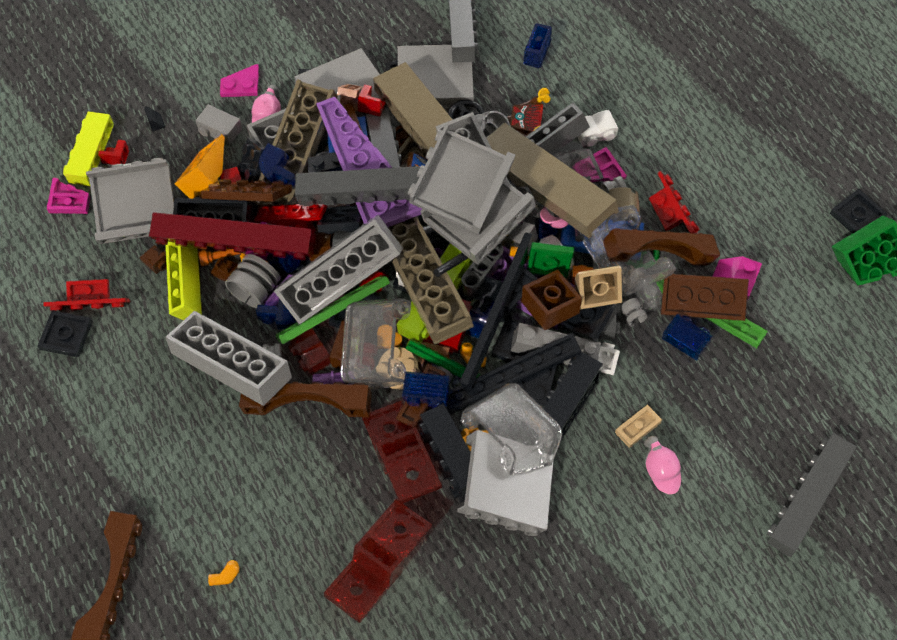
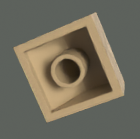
[575,266,622,309]

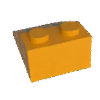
[175,134,225,199]

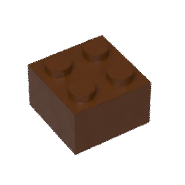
[521,270,582,330]

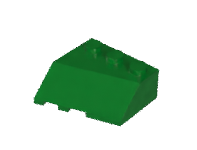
[831,216,897,286]

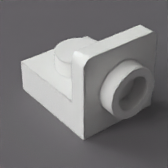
[598,342,620,375]

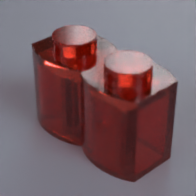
[288,328,331,375]

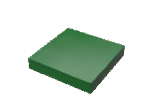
[527,242,574,278]

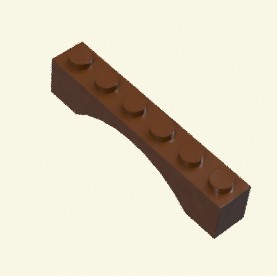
[603,228,720,266]
[239,382,372,417]
[71,511,142,640]

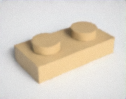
[615,404,662,448]

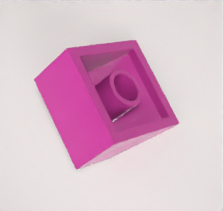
[712,256,762,301]

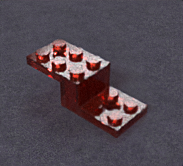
[362,401,442,505]
[324,499,432,623]

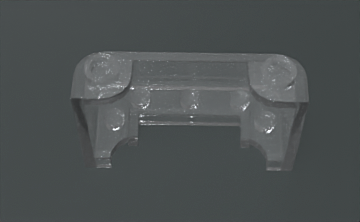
[583,205,677,297]
[341,298,411,390]
[460,383,562,475]

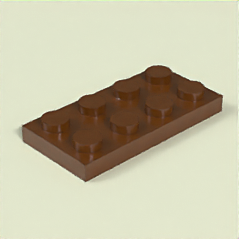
[201,179,292,202]
[661,273,749,321]

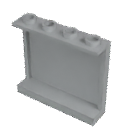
[397,44,474,108]
[294,48,392,135]
[408,123,515,235]
[86,158,174,244]
[420,181,536,265]
[457,430,554,536]

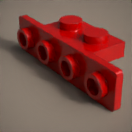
[649,171,699,234]
[254,204,328,232]
[43,279,130,311]

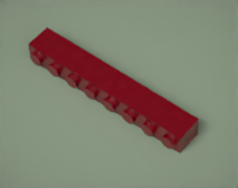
[149,212,316,260]

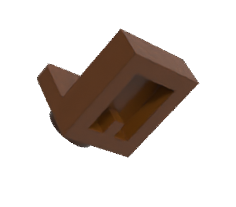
[139,245,167,274]

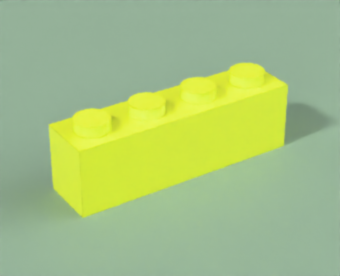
[63,111,114,186]
[166,242,202,320]

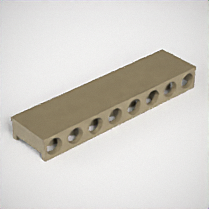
[373,62,453,156]
[252,79,338,225]
[487,122,619,238]
[388,216,474,345]

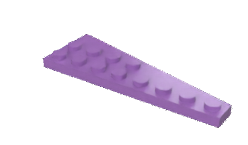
[316,97,422,227]

